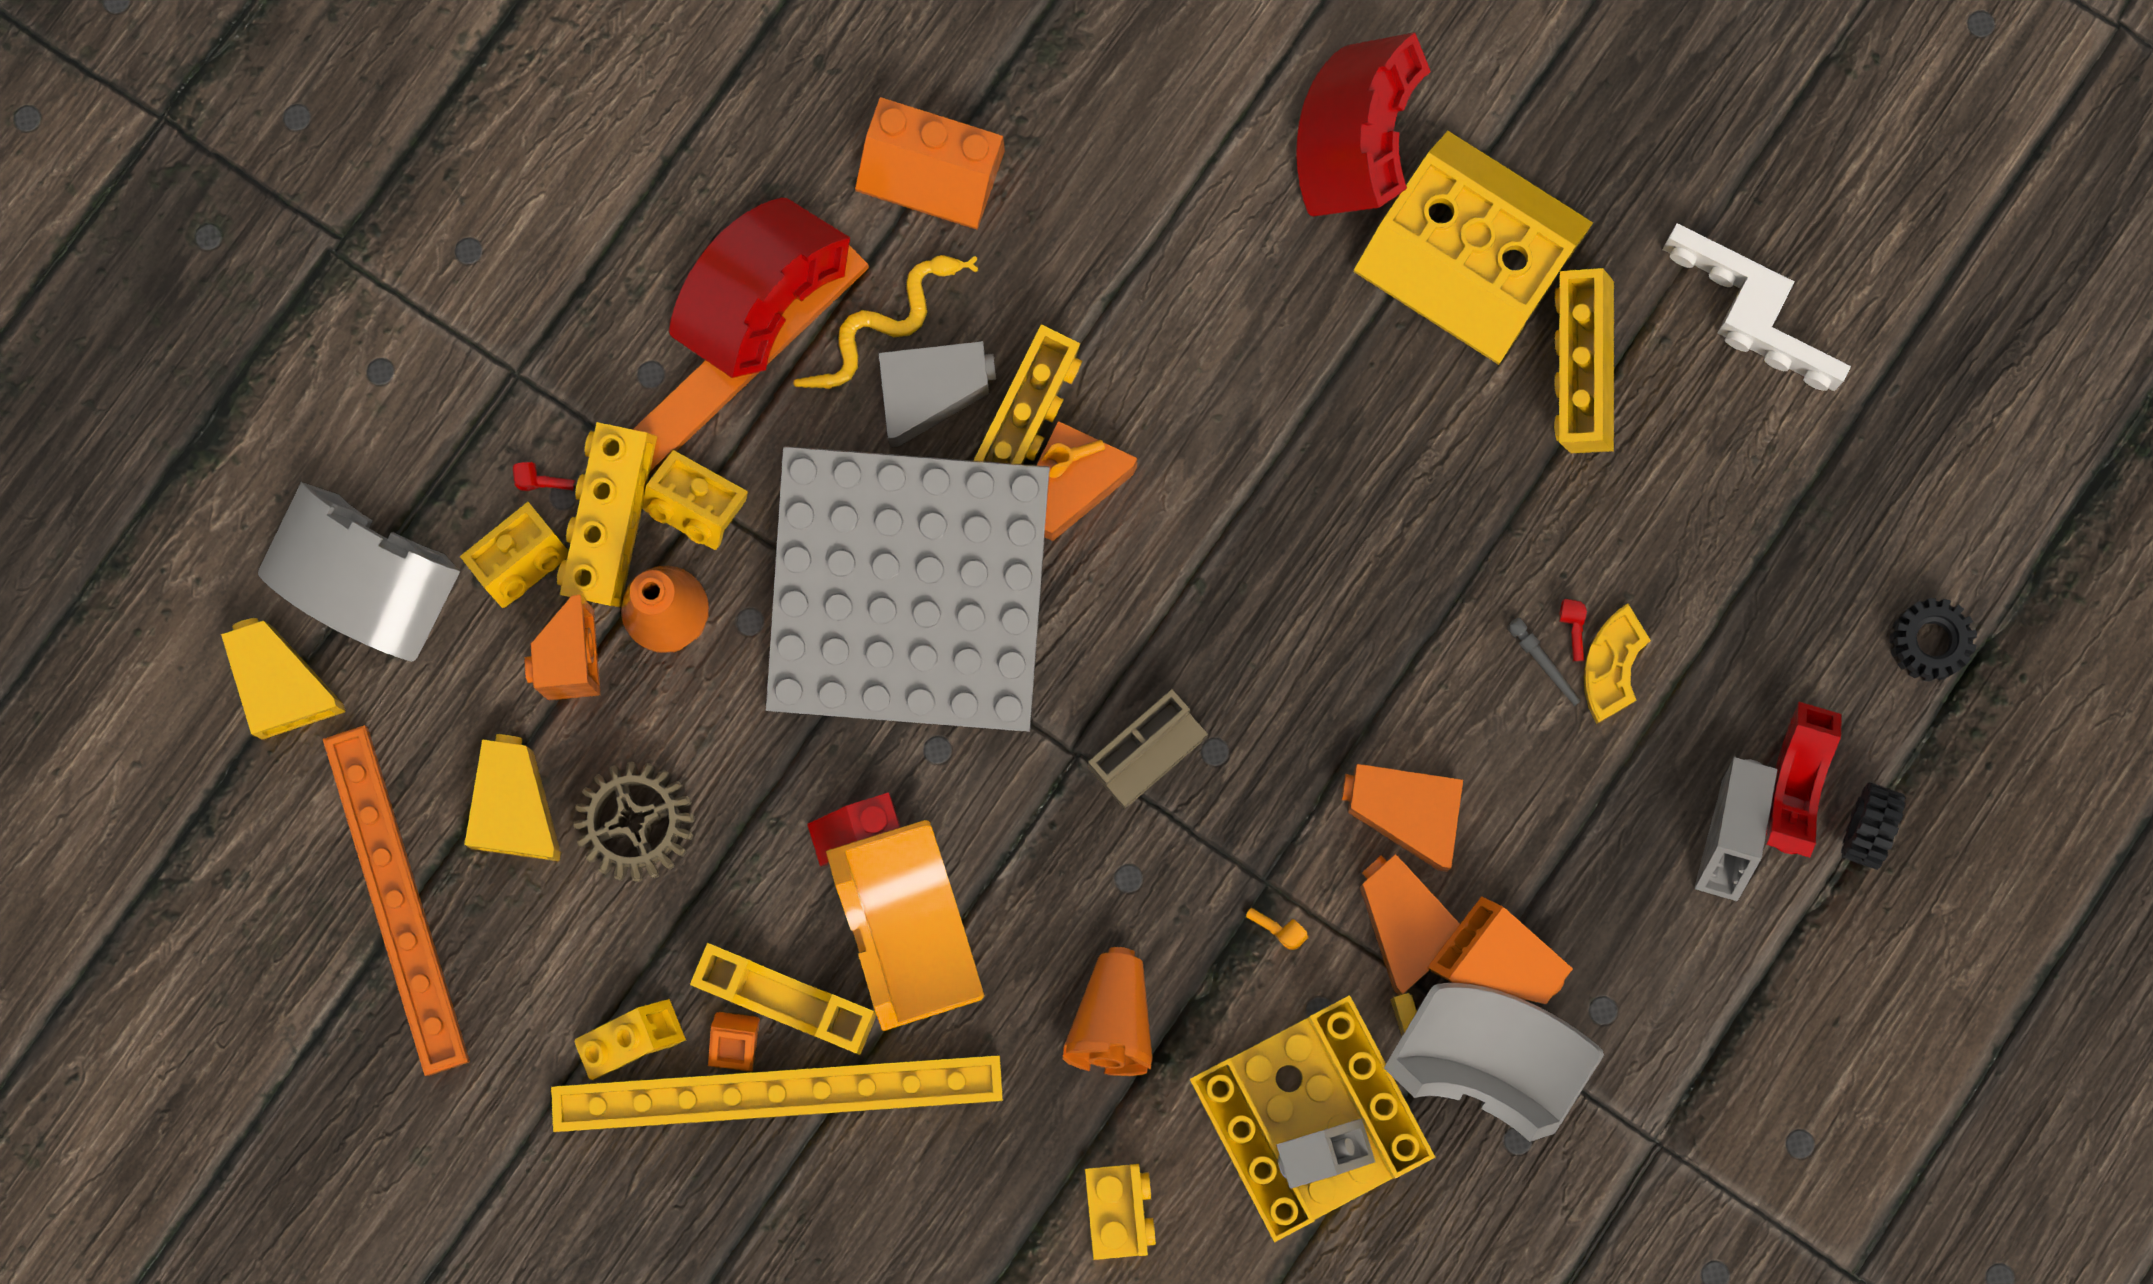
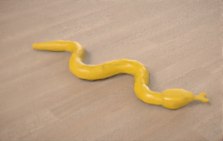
[793,255,978,389]

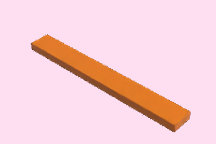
[633,245,869,477]
[323,725,470,1076]

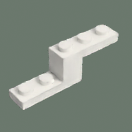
[1662,223,1851,391]

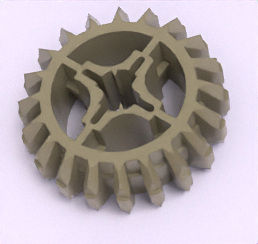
[573,762,695,882]

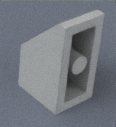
[1276,1118,1375,1189]

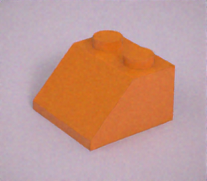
[525,595,601,700]

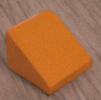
[708,1012,760,1072]

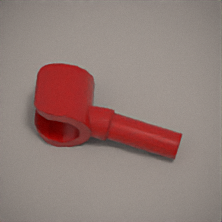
[513,462,575,491]
[1559,599,1587,661]

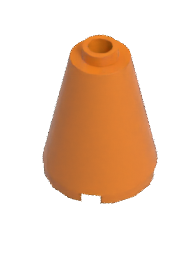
[621,566,709,653]
[1063,947,1153,1076]

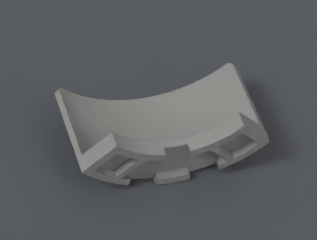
[258,482,460,662]
[1384,983,1604,1142]

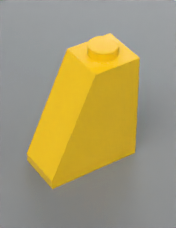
[221,618,346,740]
[464,734,561,861]

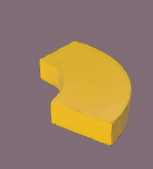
[1584,603,1651,724]

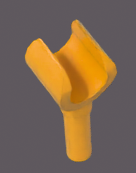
[1041,440,1105,478]
[1246,907,1308,950]

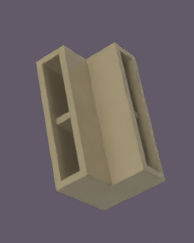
[1088,689,1208,810]

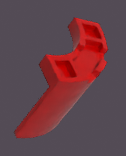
[1296,32,1431,217]
[669,198,850,378]

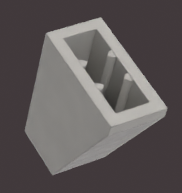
[879,341,996,447]
[1695,757,1777,901]

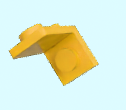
[575,999,686,1080]

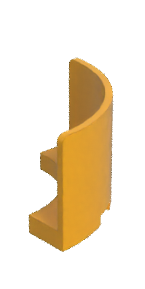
[826,820,984,1031]

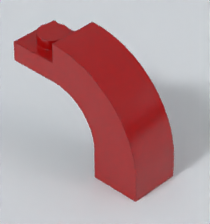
[1766,702,1842,858]

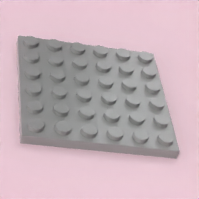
[766,446,1050,732]

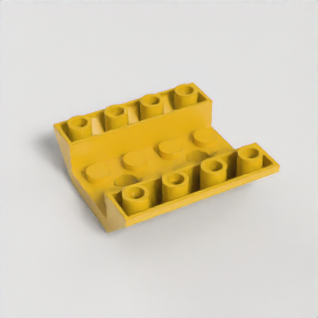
[1353,131,1593,365]
[1189,995,1435,1242]

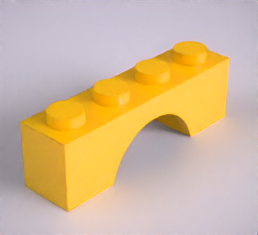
[690,943,877,1055]

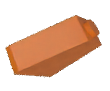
[1036,421,1137,541]
[1342,764,1463,872]
[1360,854,1460,996]
[1427,896,1573,1004]

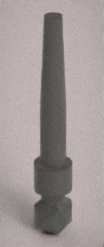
[1507,618,1580,706]

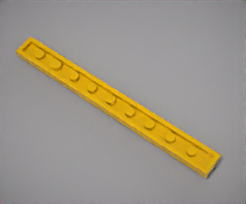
[551,1055,1003,1132]

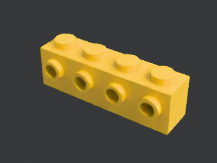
[1554,268,1614,453]
[973,324,1083,464]
[557,422,657,607]

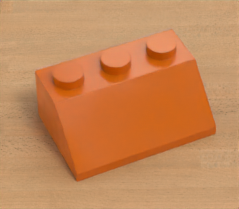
[855,97,1005,230]

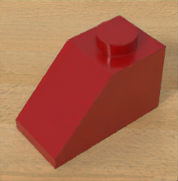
[807,792,901,867]

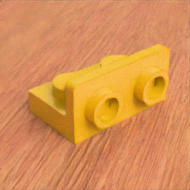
[642,450,748,550]
[460,502,569,608]
[1085,1164,1156,1260]

